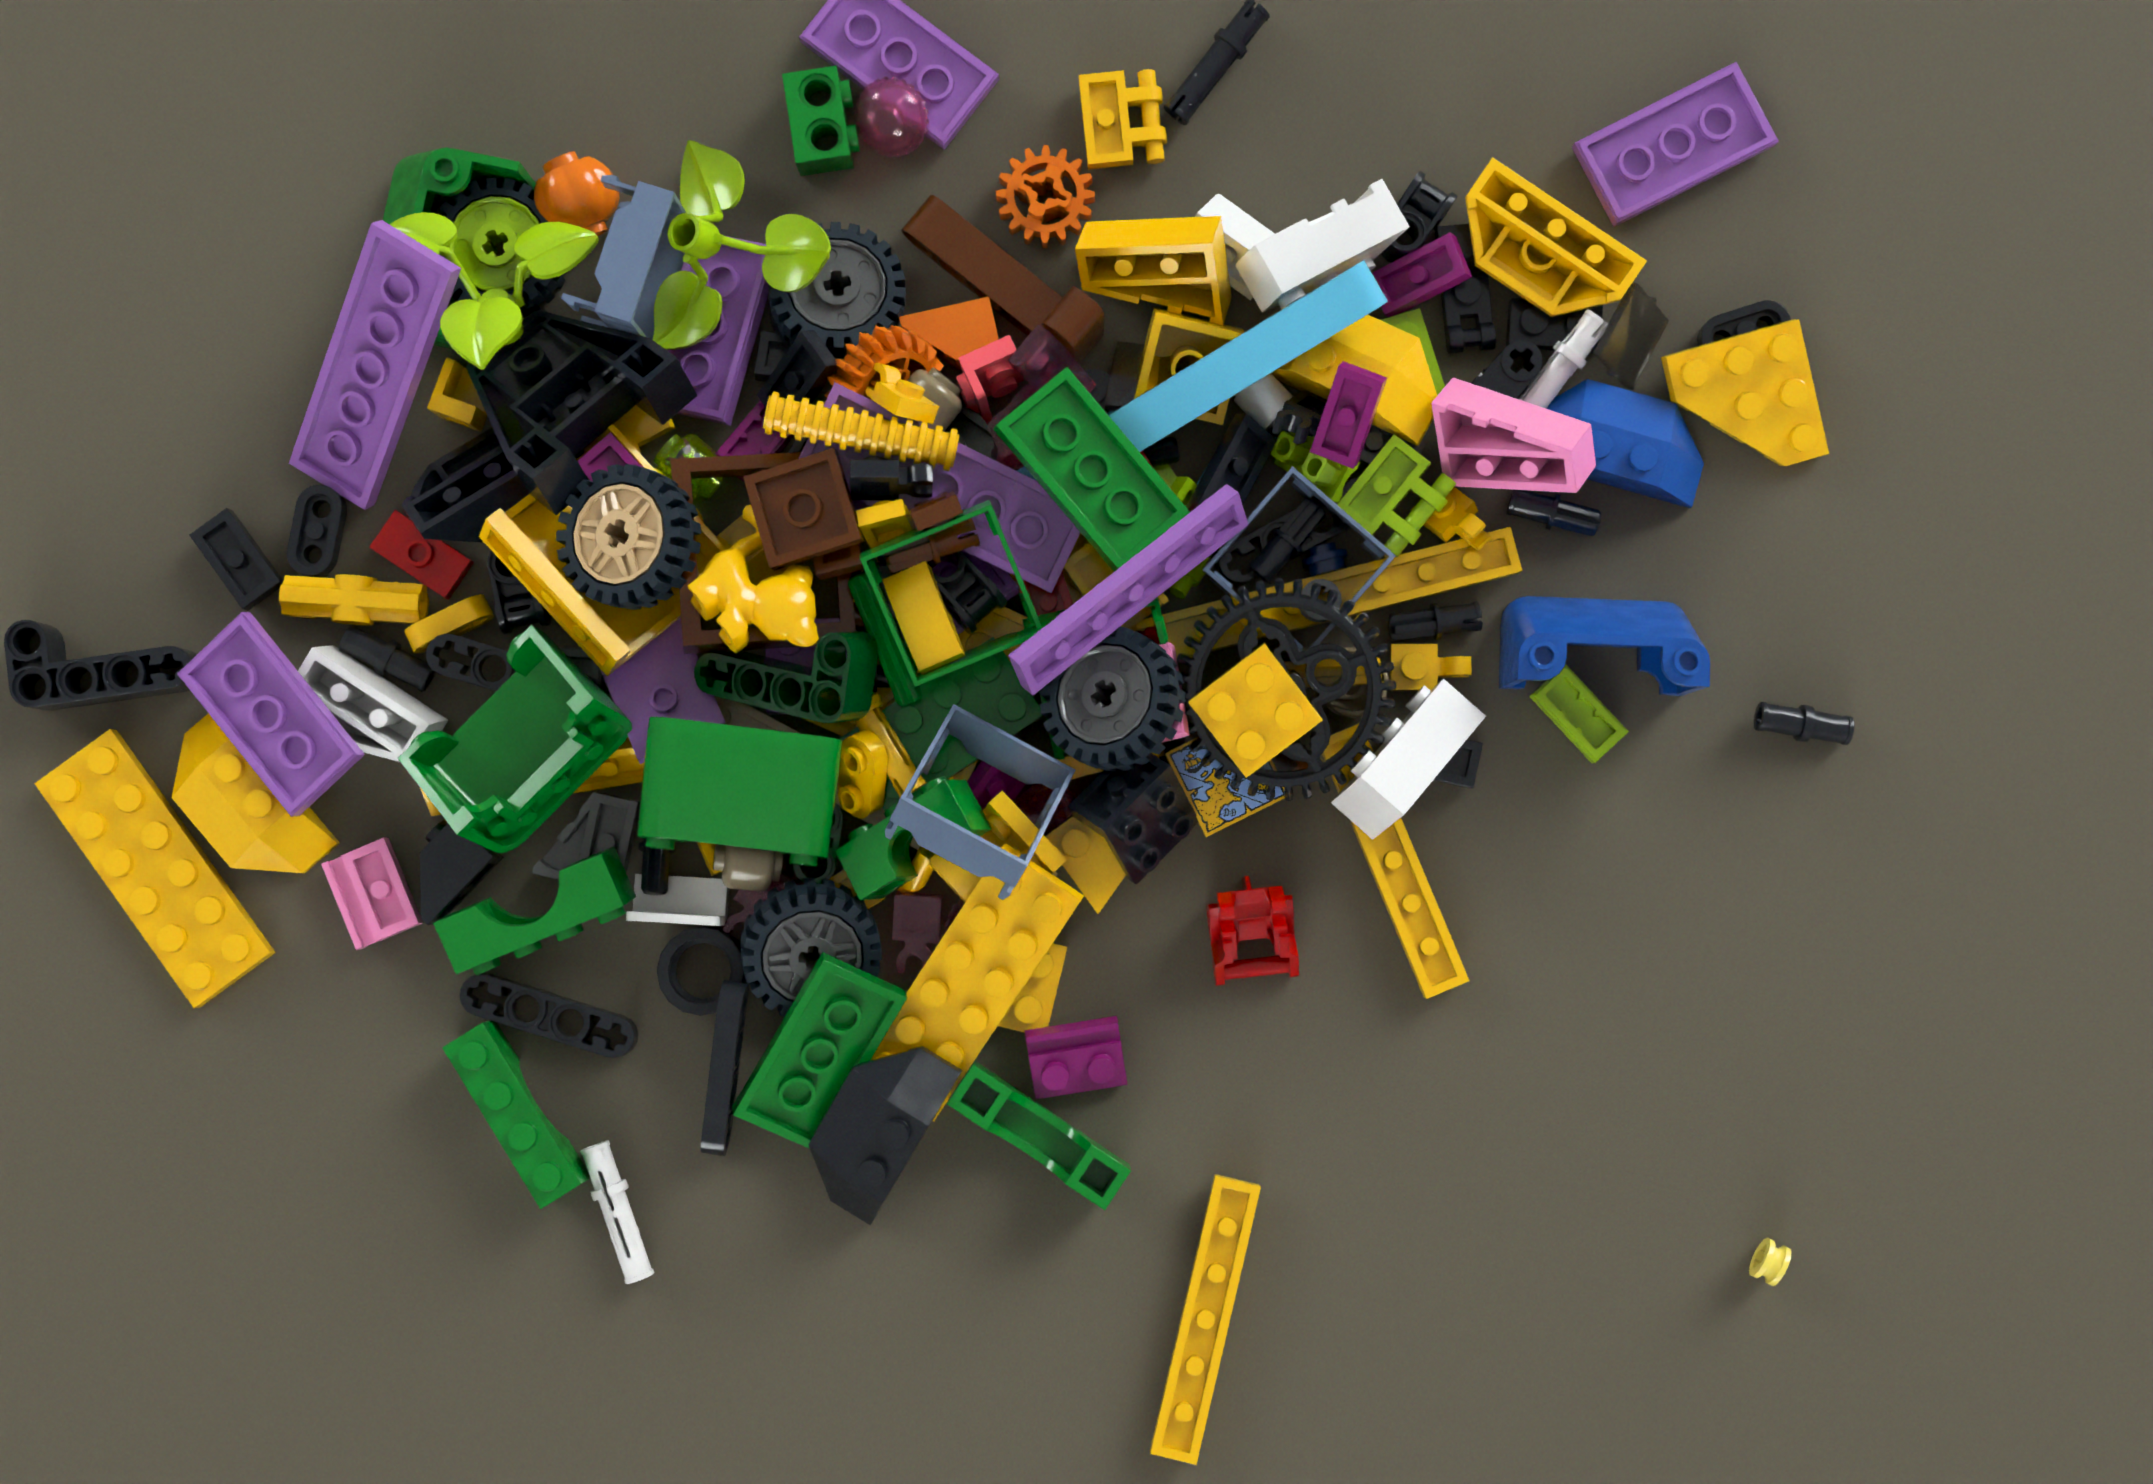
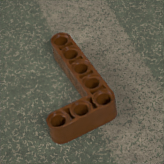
[901,195,1105,371]

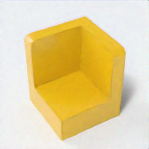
[427,357,487,432]

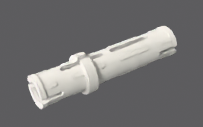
[1519,309,1611,409]
[580,1140,654,1284]

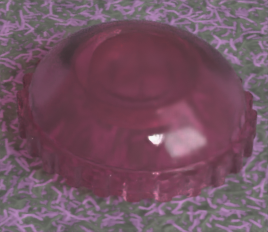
[855,76,929,158]

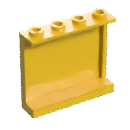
[479,424,731,677]

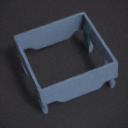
[561,175,686,340]
[1203,466,1396,652]
[885,704,1075,900]

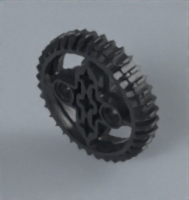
[1177,578,1396,801]

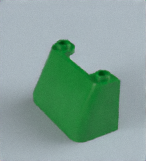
[398,624,632,853]
[637,717,843,867]

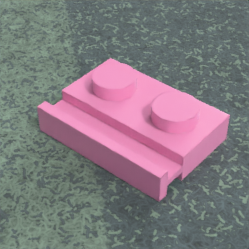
[321,837,423,950]

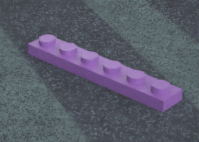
[1008,484,1249,696]

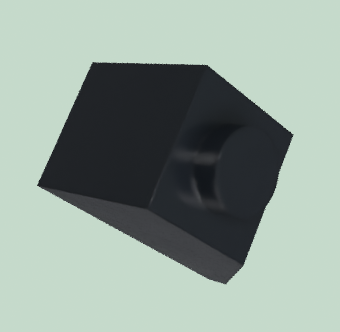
[420,819,504,925]

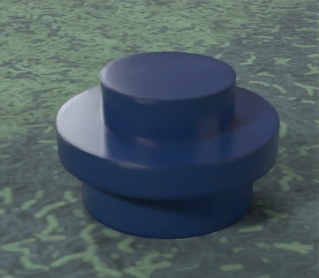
[1302,542,1348,577]

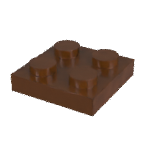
[743,447,864,571]

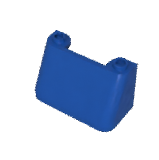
[1499,596,1710,696]

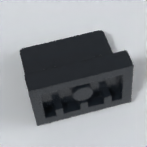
[1068,753,1198,884]

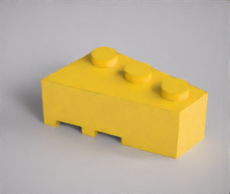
[1075,216,1232,326]
[1045,755,1157,914]

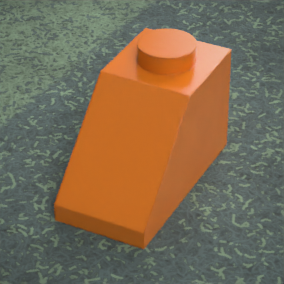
[899,297,999,370]

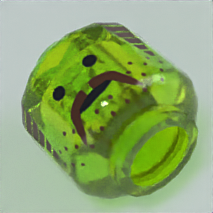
[653,434,724,501]

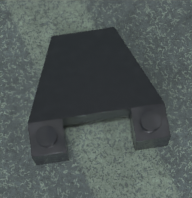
[466,310,697,515]

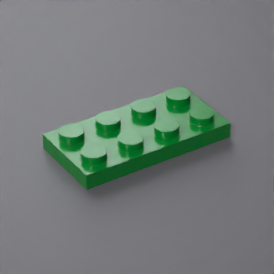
[993,367,1190,572]
[839,637,1044,811]
[732,952,907,1149]

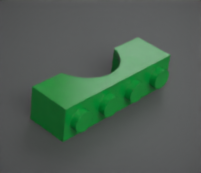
[433,846,636,975]
[442,1021,590,1209]
[947,1061,1131,1211]

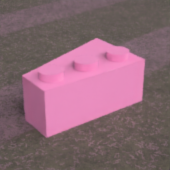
[1431,378,1596,493]

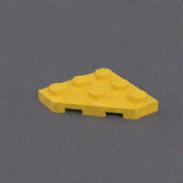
[1661,319,1829,466]

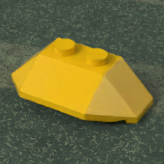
[1465,157,1647,317]
[1272,314,1437,446]
[171,713,340,873]

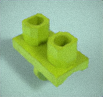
[1271,431,1361,503]

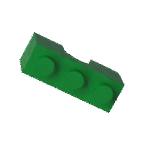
[835,776,992,900]

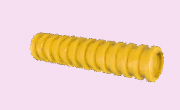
[763,391,959,472]

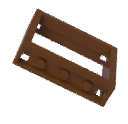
[670,452,864,654]

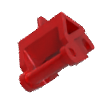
[1206,876,1299,986]

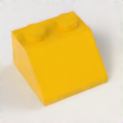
[1133,307,1244,425]

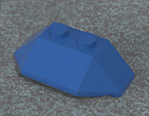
[1546,379,1704,508]

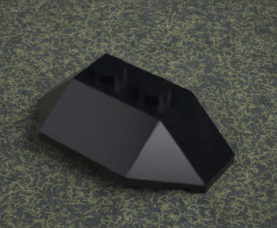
[401,427,581,543]
[808,1046,962,1225]

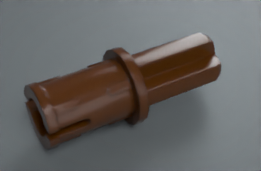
[883,518,980,573]

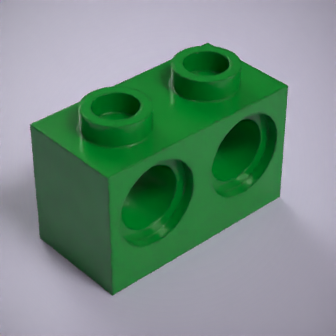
[782,65,860,176]

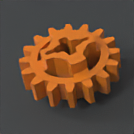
[996,145,1095,248]

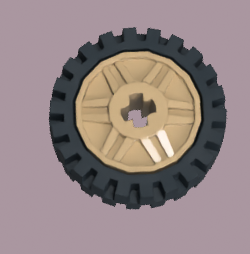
[556,464,701,610]

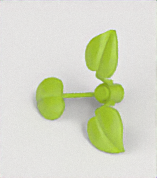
[653,140,831,350]
[389,212,599,370]

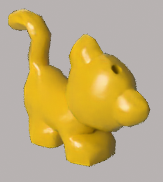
[688,504,819,653]

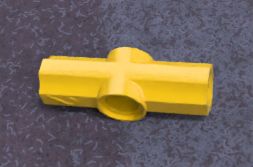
[279,574,429,626]

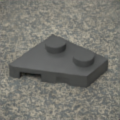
[532,792,640,880]

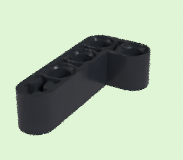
[4,620,197,711]

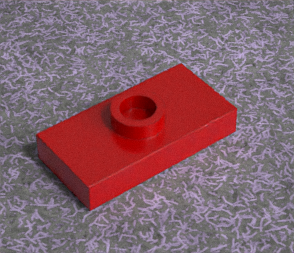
[369,510,474,600]

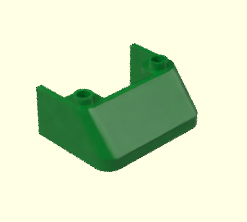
[383,147,536,350]

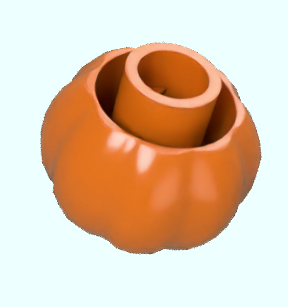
[534,151,619,236]

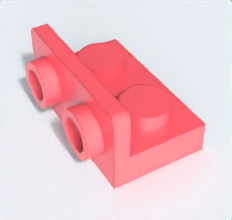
[956,335,1024,425]

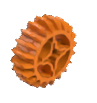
[824,325,944,401]

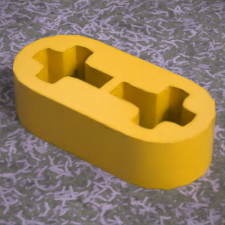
[404,594,494,653]

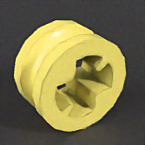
[1749,1237,1791,1286]

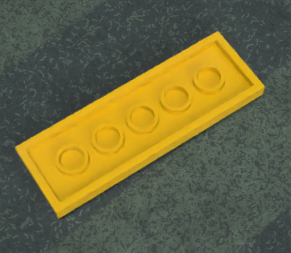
[34,729,276,1008]
[870,843,1084,1122]

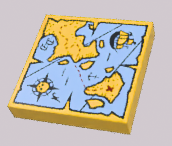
[1164,737,1285,837]

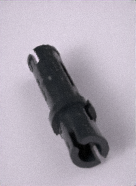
[1163,0,1270,125]

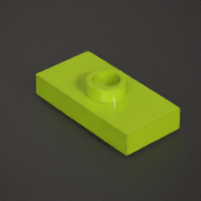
[1529,664,1629,764]

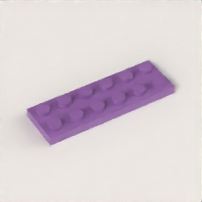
[289,220,461,510]
[799,382,1081,593]

